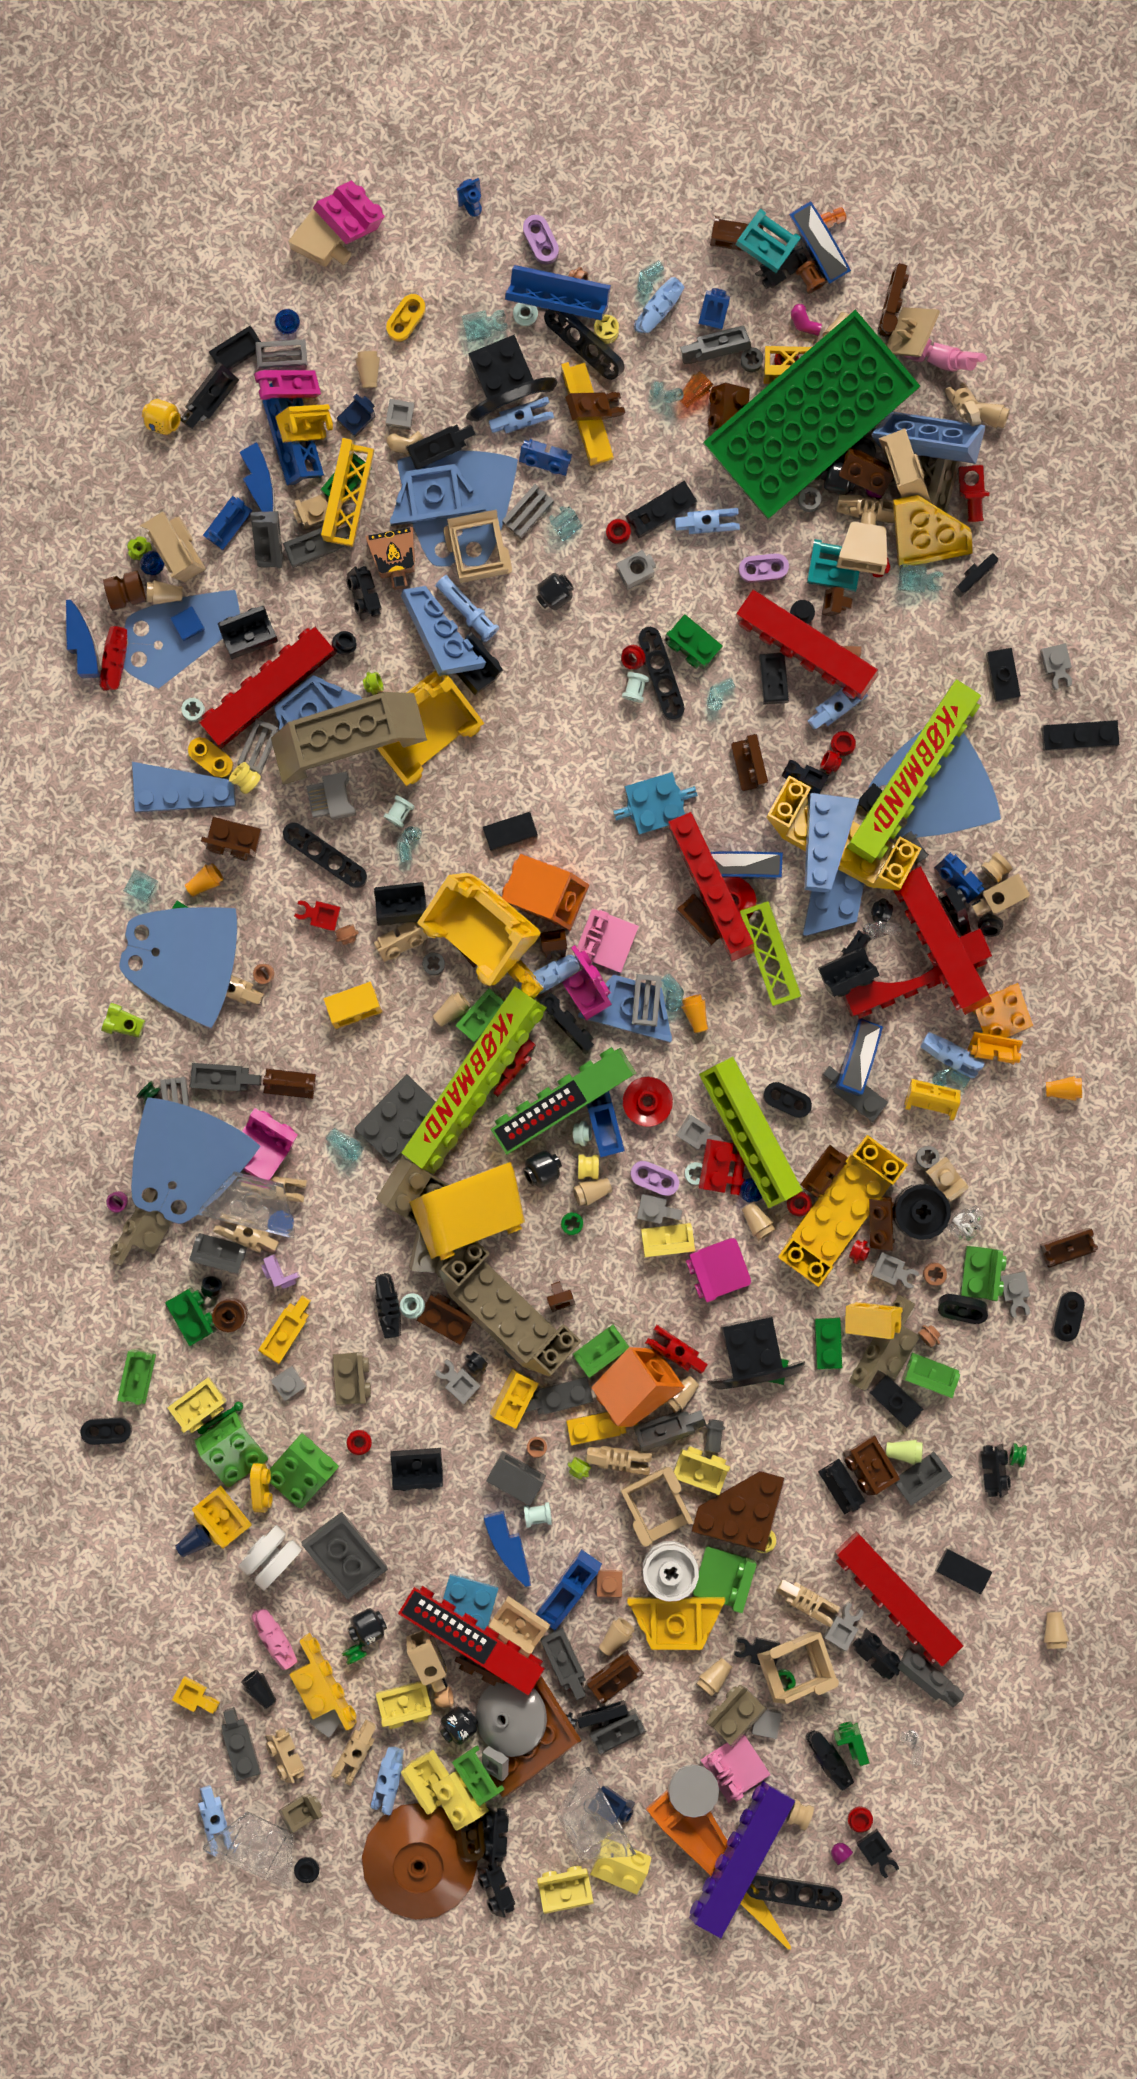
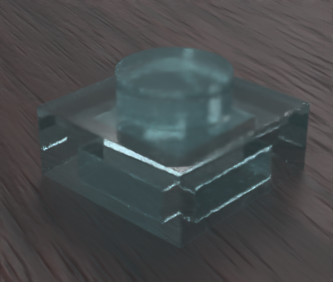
[123,869,158,903]

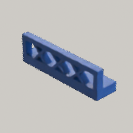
[505,265,611,320]
[262,383,324,486]

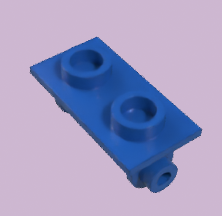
[456,178,482,217]
[519,439,572,476]
[203,496,253,550]
[934,852,985,903]

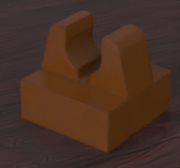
[822,587,853,616]
[540,929,568,960]
[547,1281,576,1312]

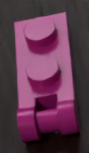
[254,370,321,400]

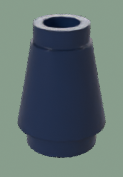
[175,1524,212,1557]

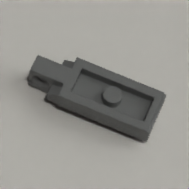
[680,326,752,365]
[283,526,351,568]
[190,1063,262,1091]
[823,1066,888,1122]
[525,1377,594,1415]
[633,1410,706,1452]
[540,1627,586,1700]
[898,1647,964,1707]
[221,1707,261,1781]

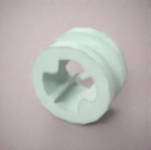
[181,698,205,722]
[685,1162,703,1185]

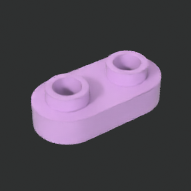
[523,215,559,265]
[739,553,789,583]
[630,1161,679,1196]

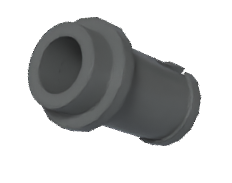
[902,831,929,864]
[704,1419,726,1452]

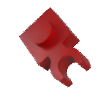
[294,900,341,932]

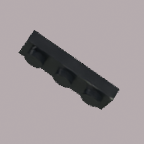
[1041,720,1120,751]

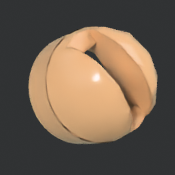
[434,1686,454,1708]

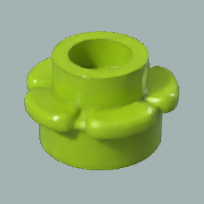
[127,536,152,561]
[363,672,384,695]
[567,1457,591,1479]

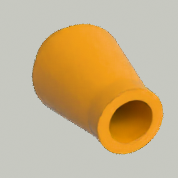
[185,863,224,897]
[681,994,709,1033]
[1046,1076,1082,1101]

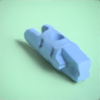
[634,277,685,333]
[489,397,554,433]
[675,508,740,534]
[807,688,868,729]
[518,954,580,994]
[920,1032,985,1079]
[370,1746,404,1815]
[198,1785,233,1854]

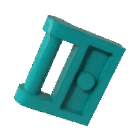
[735,208,801,273]
[807,539,860,592]

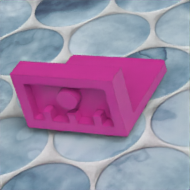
[562,945,612,1020]

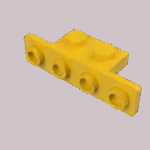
[289,1633,357,1731]

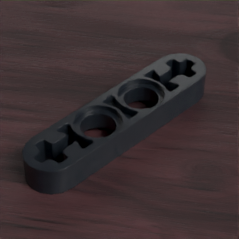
[544,309,625,380]
[638,626,685,721]
[283,823,367,888]
[747,1873,843,1911]

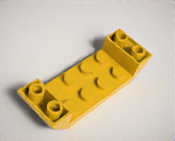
[766,776,922,890]
[778,1135,908,1287]

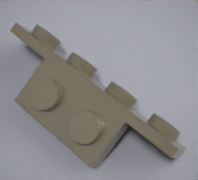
[109,1187,178,1266]
[849,1295,920,1391]

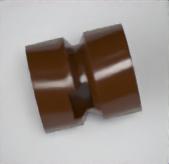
[103,570,146,611]
[212,1298,249,1333]

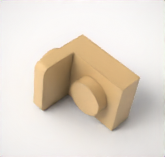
[293,494,328,529]
[926,1157,969,1202]

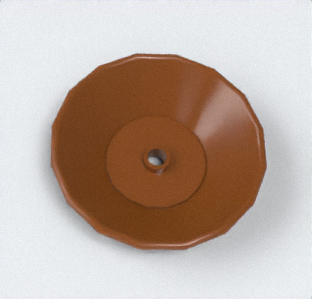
[362,1803,478,1920]

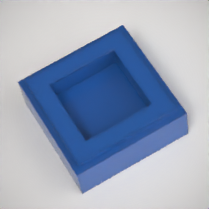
[170,606,205,641]

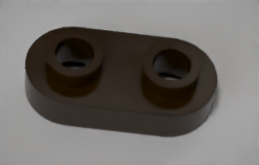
[456,1817,485,1862]

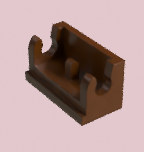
[710,216,764,251]
[676,894,720,947]
[1040,1228,1098,1268]
[587,1650,644,1704]

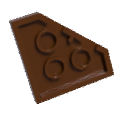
[692,1471,785,1553]

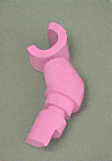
[902,339,987,372]

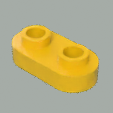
[386,294,426,342]
[188,737,234,778]
[250,1463,273,1513]

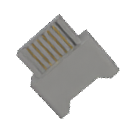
[306,772,356,820]

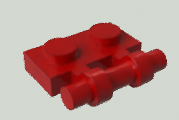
[699,1139,745,1196]

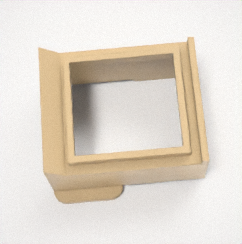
[878,429,931,503]
[444,510,512,583]
[140,512,206,582]
[621,1466,693,1546]
[757,1632,839,1704]

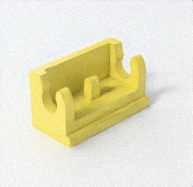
[641,1223,695,1257]

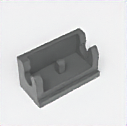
[250,511,283,568]
[189,1233,247,1274]
[486,1451,546,1506]
[895,1451,953,1506]
[590,1708,647,1755]

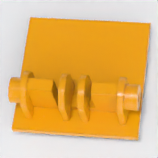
[973,983,1033,1038]

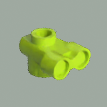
[101,1003,145,1038]

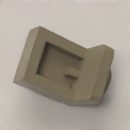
[278,1794,323,1833]

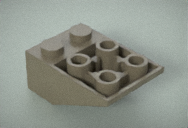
[376,1156,449,1225]

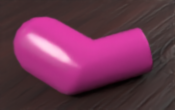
[791,304,822,336]

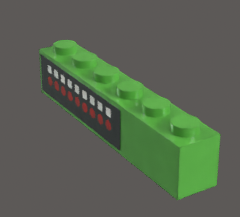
[491,1047,636,1155]

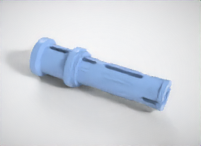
[435,575,500,642]

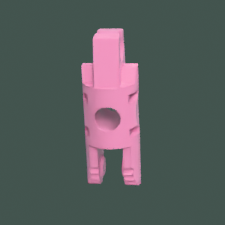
[251,1609,298,1670]

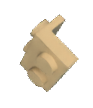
[488,1596,550,1657]

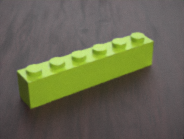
[699,1056,803,1208]

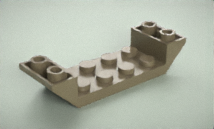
[271,692,427,785]
[439,1241,582,1377]

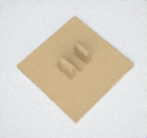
[886,307,940,357]

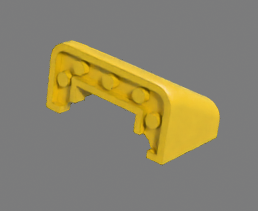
[375,670,484,786]
[417,873,541,986]
[409,1162,525,1260]

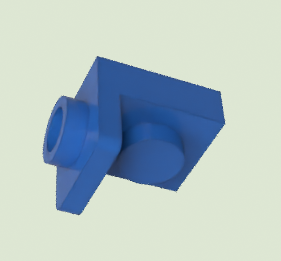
[698,288,730,329]

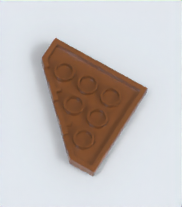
[489,1676,582,1798]

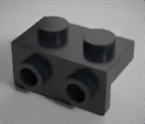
[218,606,278,659]
[456,633,503,695]
[374,882,427,926]
[818,947,880,997]
[390,1448,443,1491]

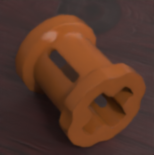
[795,260,827,294]

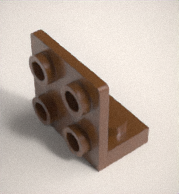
[201,817,262,861]

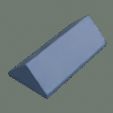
[872,412,985,464]

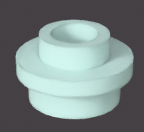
[513,303,538,326]
[573,1121,592,1146]
[400,1293,425,1319]

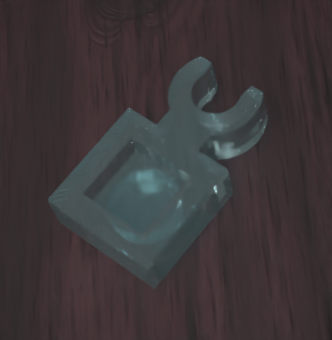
[462,310,508,342]
[898,564,943,593]

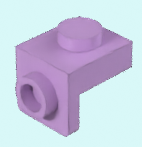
[261,1254,300,1289]

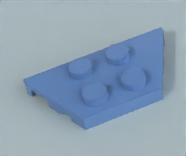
[390,464,486,526]
[274,675,362,730]
[803,870,864,936]
[578,974,672,1043]

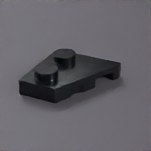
[938,886,971,936]

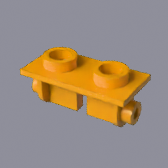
[967,1032,1023,1065]

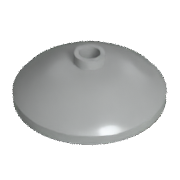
[476,1681,547,1757]

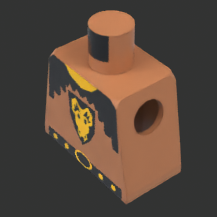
[366,527,415,590]

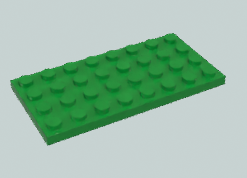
[703,309,921,520]

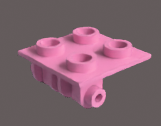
[574,908,639,973]
[701,1735,771,1803]

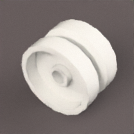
[238,1524,302,1591]
[642,1541,699,1601]

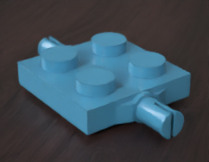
[613,772,698,835]

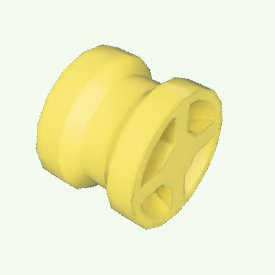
[594,315,619,344]
[229,762,261,794]
[578,1154,599,1180]

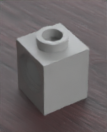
[616,550,656,590]

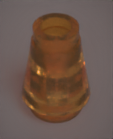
[677,371,713,409]

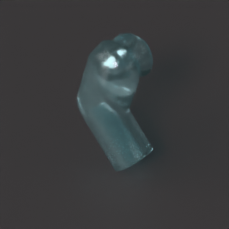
[637,260,665,295]
[650,381,684,404]
[706,677,736,711]
[397,826,422,862]
[661,973,684,1012]
[932,1067,970,1088]

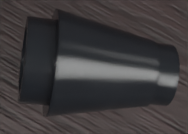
[241,1670,277,1709]

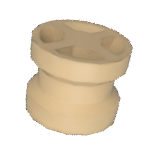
[981,852,1013,884]
[786,1799,814,1831]

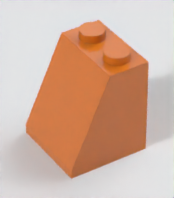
[502,854,589,930]
[591,1347,685,1427]

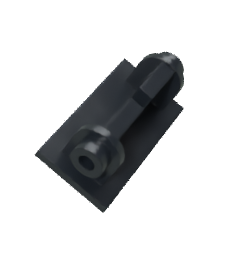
[755,246,808,289]
[346,566,382,621]
[981,1443,1011,1498]
[818,1458,866,1515]
[852,1628,901,1680]
[482,1807,509,1864]
[477,1861,516,1918]

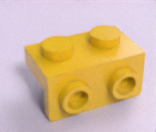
[192,1485,252,1549]

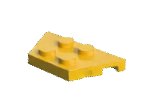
[627,1597,725,1650]

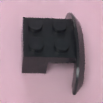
[466,334,558,422]
[708,1315,805,1389]

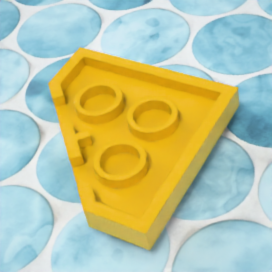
[893,495,973,568]

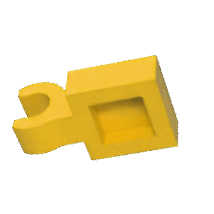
[172,1676,220,1714]

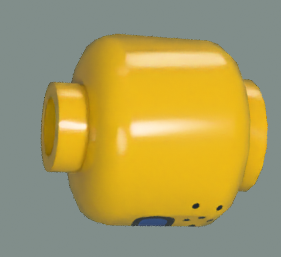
[142,398,181,435]

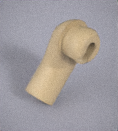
[386,431,424,454]

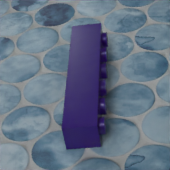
[689,1781,795,1939]

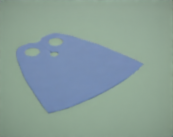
[397,451,518,566]
[124,590,240,690]
[868,729,1001,838]
[119,907,237,1028]
[131,1098,261,1224]

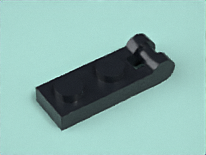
[625,480,698,538]

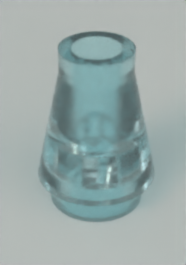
[326,1128,364,1163]

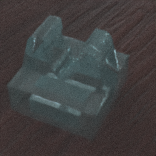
[549,506,583,542]

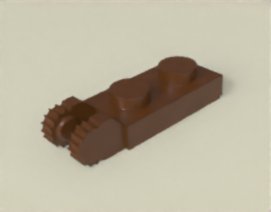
[878,263,909,337]
[565,392,626,421]

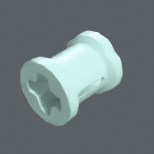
[622,672,649,703]
[383,795,415,828]
[524,1502,552,1528]

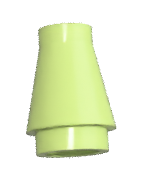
[886,1440,923,1465]

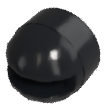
[201,1276,222,1299]

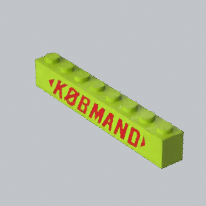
[846,679,981,864]
[401,986,547,1174]

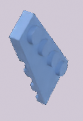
[401,586,486,676]
[132,762,236,812]
[804,793,859,893]

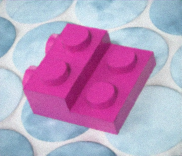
[313,180,385,245]

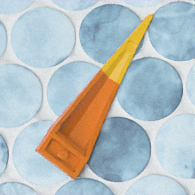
[646,1789,791,1950]

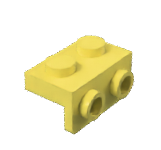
[167,1377,227,1433]
[674,1446,730,1495]
[376,1681,433,1729]
[401,1749,449,1815]
[432,1770,489,1830]
[590,1838,651,1895]
[537,1866,594,1914]

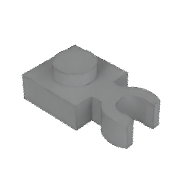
[1040,643,1072,690]
[676,1114,724,1149]
[871,1252,919,1288]
[1000,1271,1030,1318]
[435,1359,481,1404]
[823,1602,863,1651]

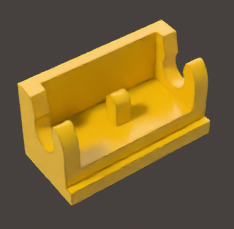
[275,404,333,443]
[323,981,383,1029]
[904,1079,960,1121]
[845,1302,903,1339]
[490,1368,539,1429]

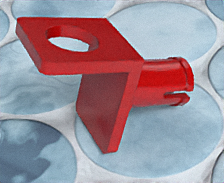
[958,465,990,522]

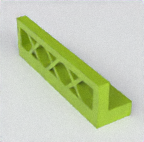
[740,901,802,1006]

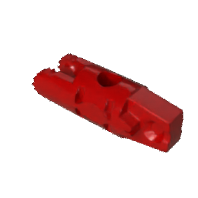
[99,626,127,691]
[494,1038,536,1097]
[645,1324,708,1374]

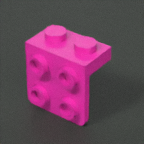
[242,1108,298,1183]
[686,1238,751,1302]

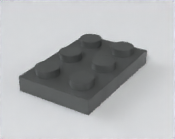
[355,1074,436,1163]
[301,1512,388,1600]

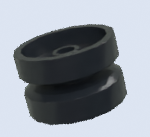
[892,1184,951,1240]

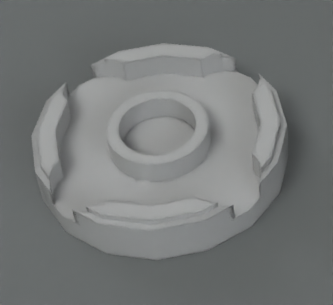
[667,1764,719,1818]

